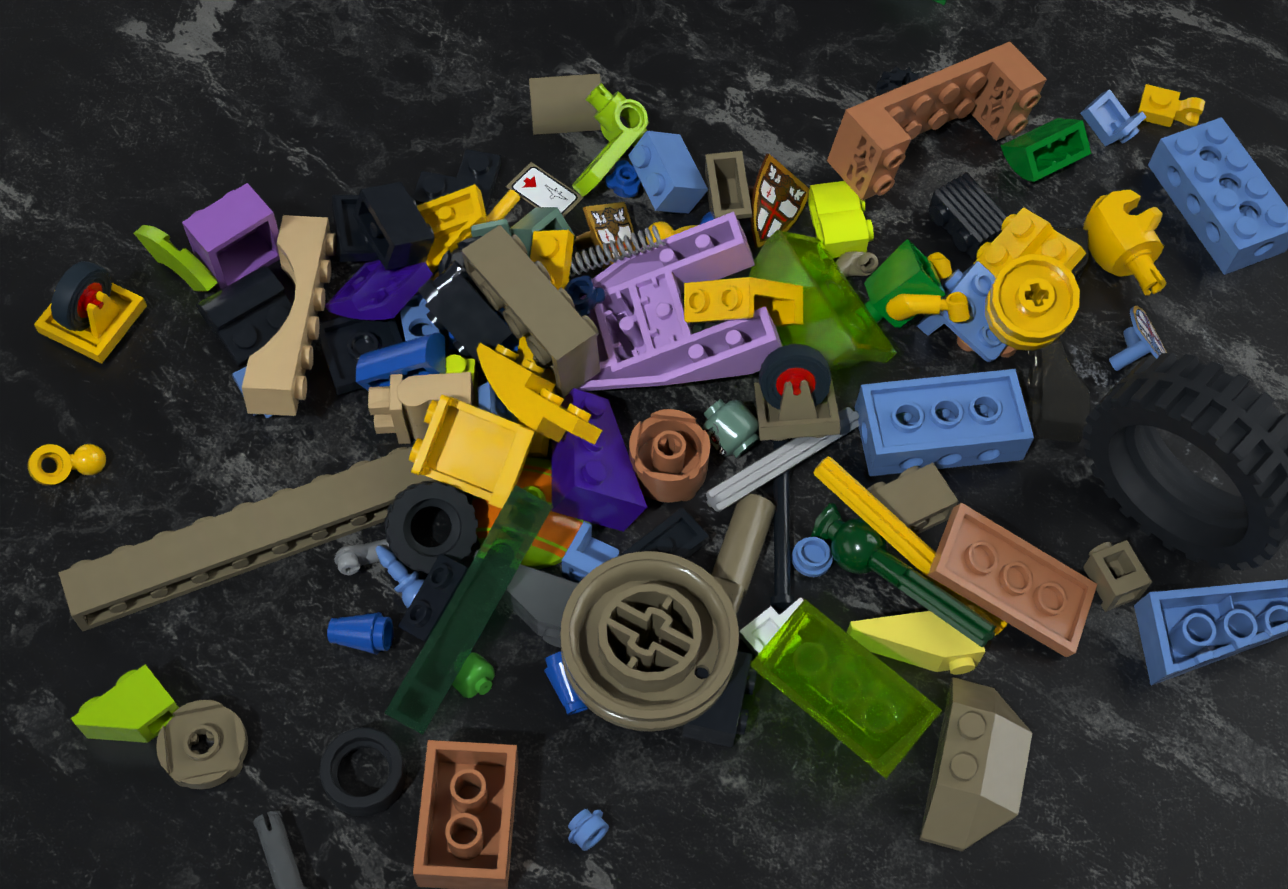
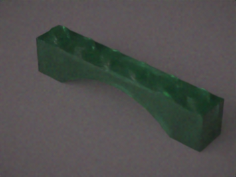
[385,485,553,735]

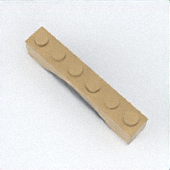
[242,215,337,416]

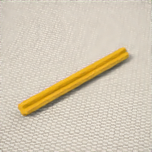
[813,456,1007,635]

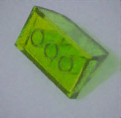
[749,230,897,371]
[750,599,942,780]

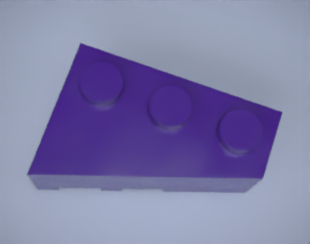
[551,388,647,532]

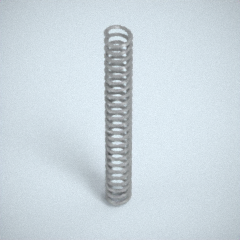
[570,225,666,277]

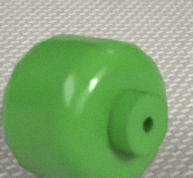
[449,652,495,698]

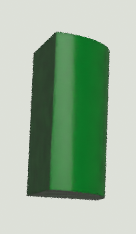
[1000,118,1092,182]

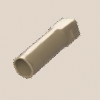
[711,494,776,616]

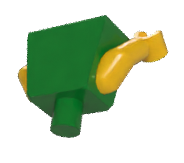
[856,239,970,329]

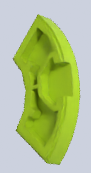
[133,225,217,291]

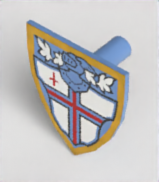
[1109,306,1167,371]

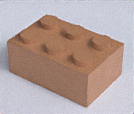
[413,740,519,889]

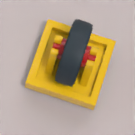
[34,261,147,364]

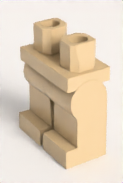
[368,372,477,444]

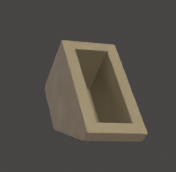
[705,151,752,219]

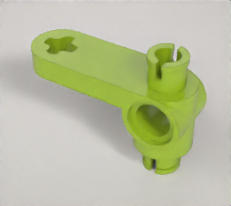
[572,83,649,197]

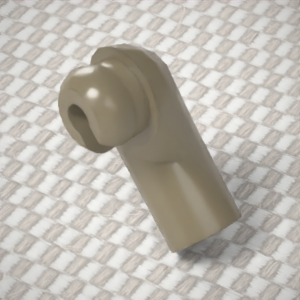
[823,251,879,288]

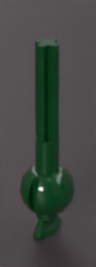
[811,503,996,647]

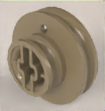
[560,551,739,731]

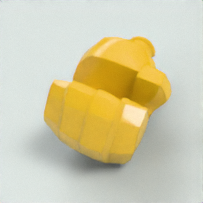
[1083,190,1166,296]

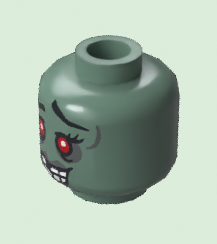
[702,399,760,459]

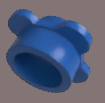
[605,160,641,198]

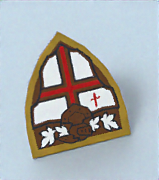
[748,154,809,248]

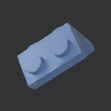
[917,261,1007,362]

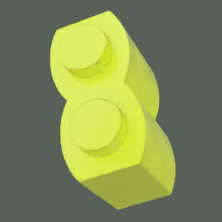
[808,181,874,259]

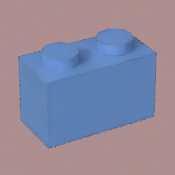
[628,131,708,214]

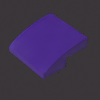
[325,260,433,320]

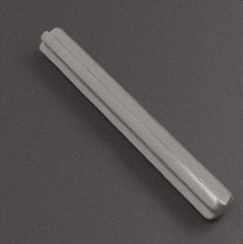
[706,407,859,512]

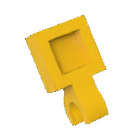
[1137,84,1205,127]

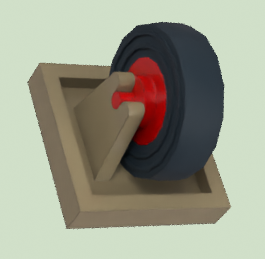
[754,344,840,441]

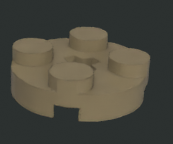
[156,700,248,789]

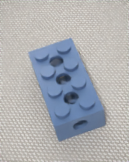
[1148,117,1288,275]
[854,369,1034,476]

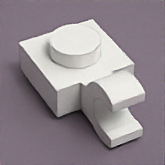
[739,598,812,667]

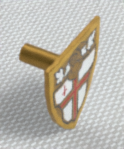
[574,202,635,269]

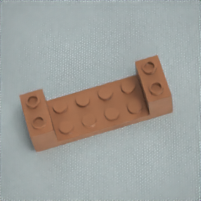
[827,41,1047,201]

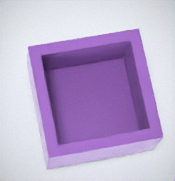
[182,183,280,290]

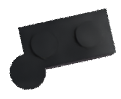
[418,260,513,363]

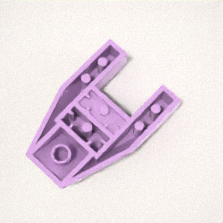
[555,212,782,393]

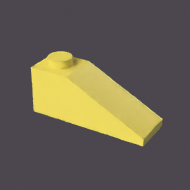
[845,605,986,675]

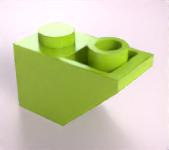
[71,664,179,743]

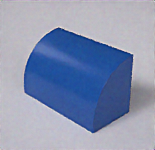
[356,333,446,391]

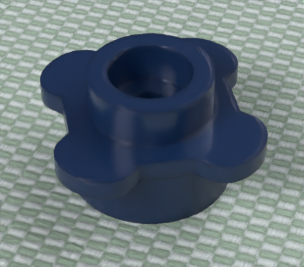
[565,275,606,317]

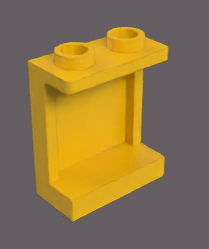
[684,277,803,327]
[409,395,537,510]

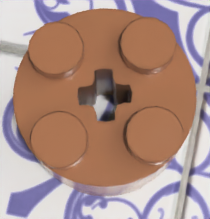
[629,409,710,503]

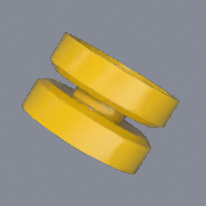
[984,254,1080,351]

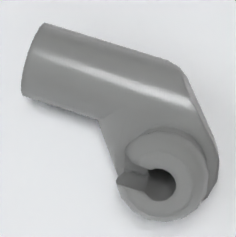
[334,539,391,575]

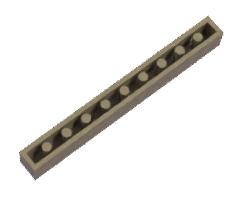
[58,446,465,632]

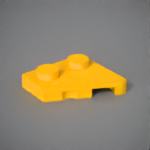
[417,184,488,273]

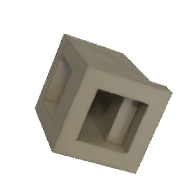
[1083,540,1152,612]

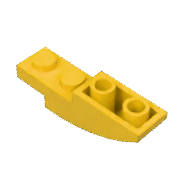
[476,343,602,445]

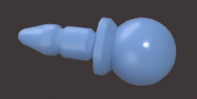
[375,545,425,608]

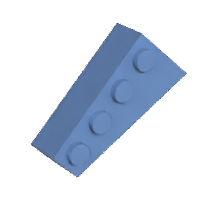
[1134,579,1288,686]

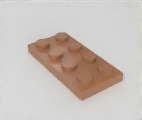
[927,503,1097,657]

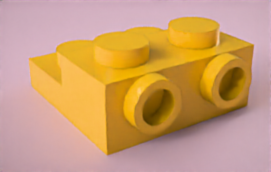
[973,207,1086,306]

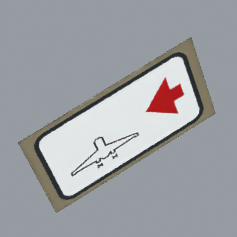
[505,162,584,217]

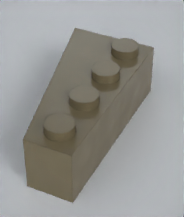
[461,225,601,398]

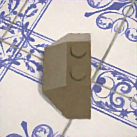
[919,677,1032,851]

